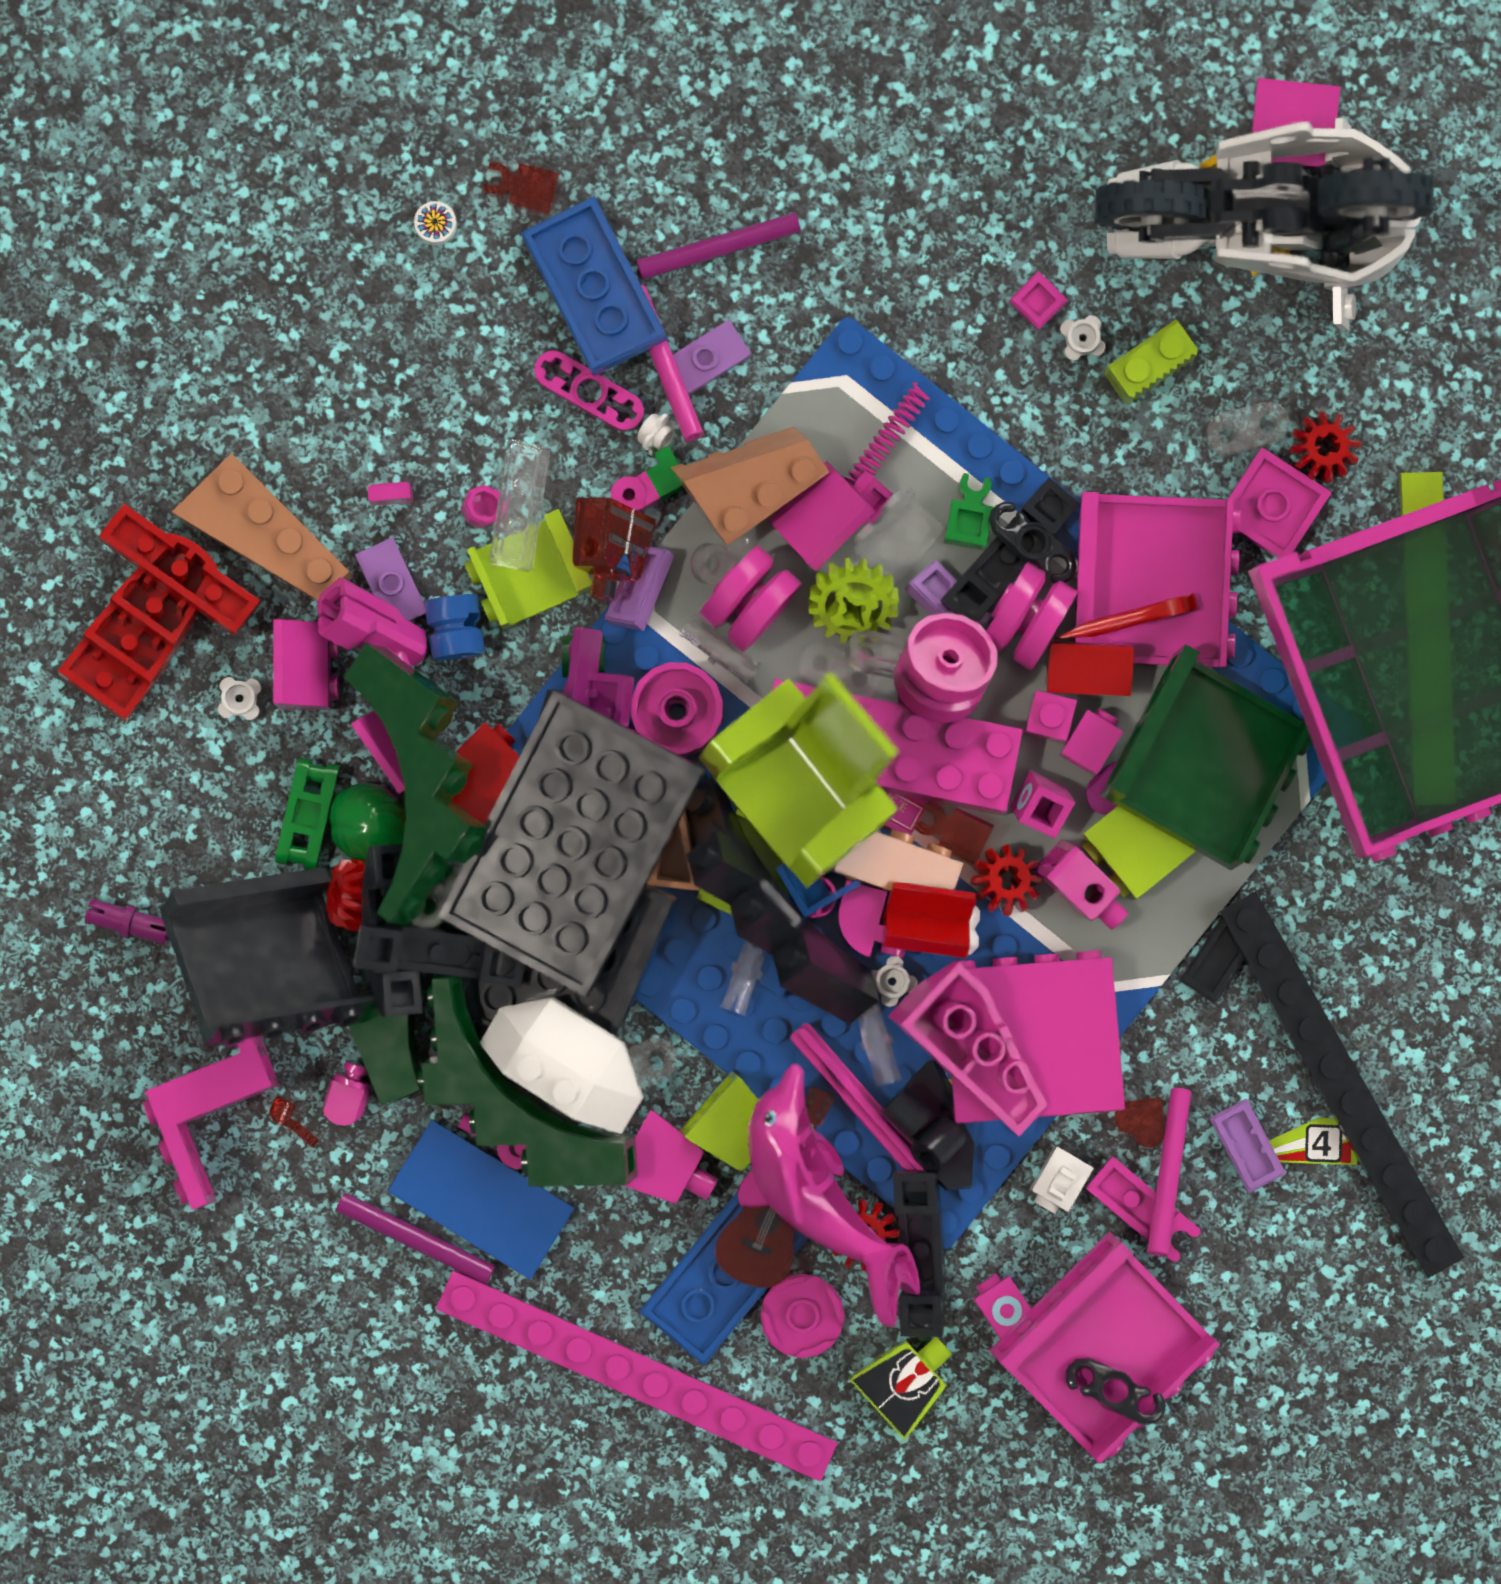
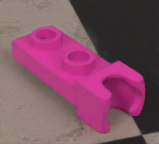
[1085,1156,1201,1263]

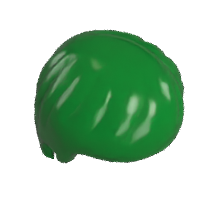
[329,783,406,861]

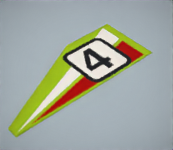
[1269,1118,1357,1165]

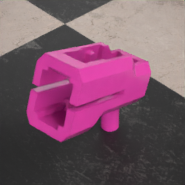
[317,577,428,667]

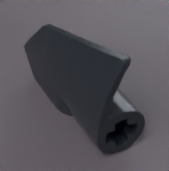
[880,1060,975,1191]

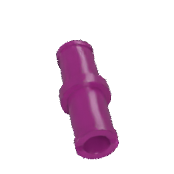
[85,898,170,946]

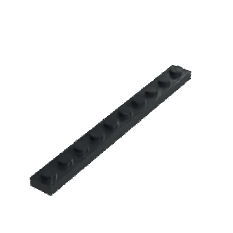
[1217,891,1464,1278]

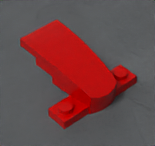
[58,504,260,723]

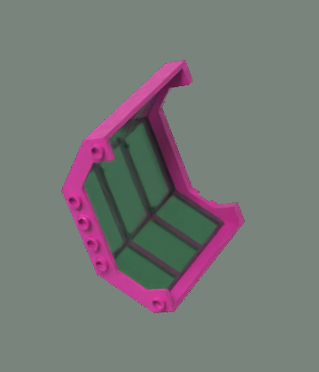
[1248,479,1501,863]

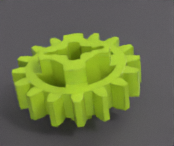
[808,558,899,644]

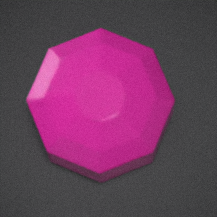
[460,485,505,529]

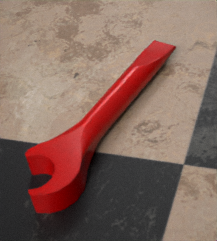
[1054,593,1199,640]

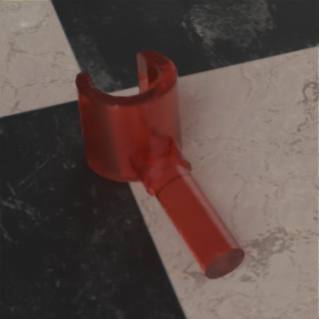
[269,1097,319,1147]

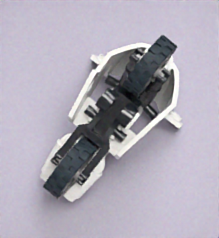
[1095,118,1434,330]

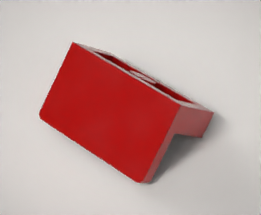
[1045,641,1134,697]
[883,882,976,958]

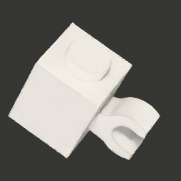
[1029,1146,1093,1214]

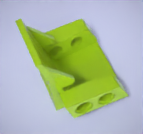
[699,672,898,888]

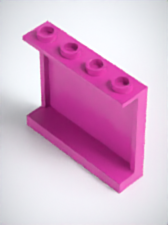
[1074,492,1241,668]
[950,951,1125,1124]
[989,1232,1220,1464]

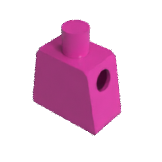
[1033,839,1128,930]
[622,1110,719,1204]

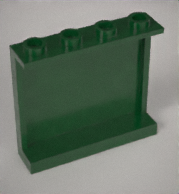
[1100,644,1312,870]

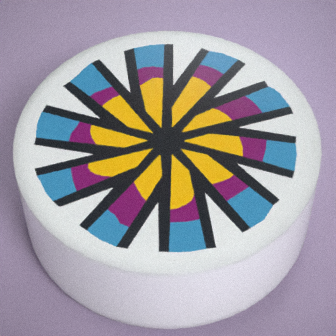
[414,201,457,245]

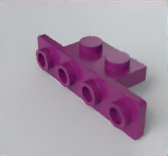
[564,627,634,728]

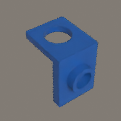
[776,863,861,918]

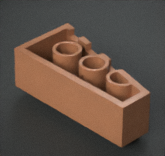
[172,453,353,602]

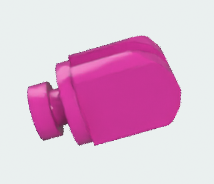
[323,1060,371,1126]

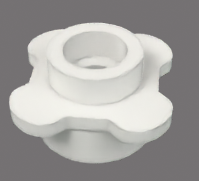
[1060,316,1105,361]
[637,413,676,457]
[218,677,261,720]
[872,956,917,1007]

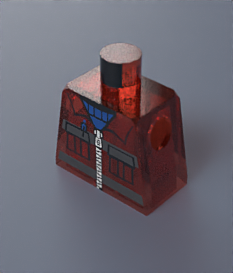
[572,498,656,601]

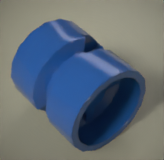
[424,594,486,661]

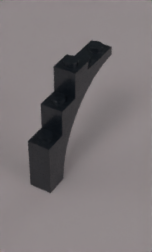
[686,776,880,1024]

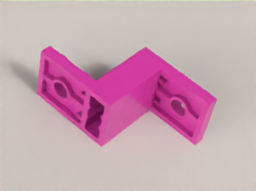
[143,1036,280,1210]

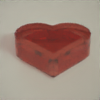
[1114,1097,1165,1147]

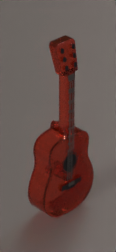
[715,1087,835,1288]

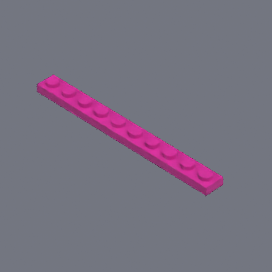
[436,1270,838,1482]

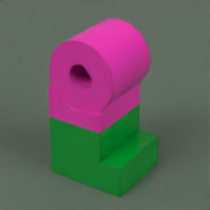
[611,445,685,515]

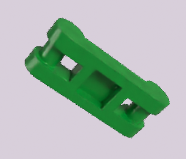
[275,757,341,870]

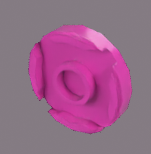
[760,1273,845,1358]

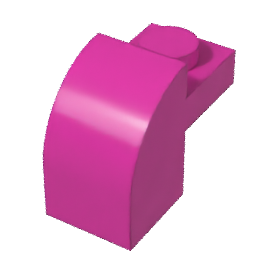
[838,881,915,958]

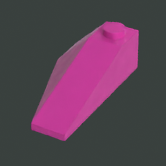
[888,961,1047,1136]

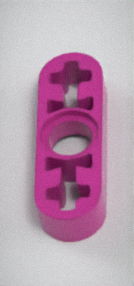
[534,351,644,432]

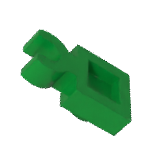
[944,473,993,551]

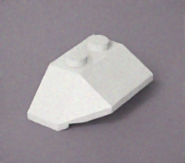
[480,997,644,1134]

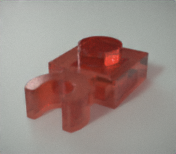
[483,162,560,216]
[914,801,995,865]

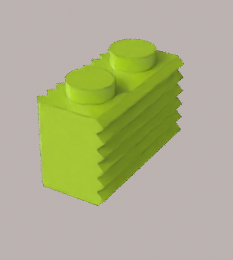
[1104,319,1198,405]

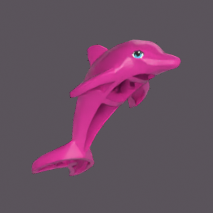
[738,1063,920,1327]

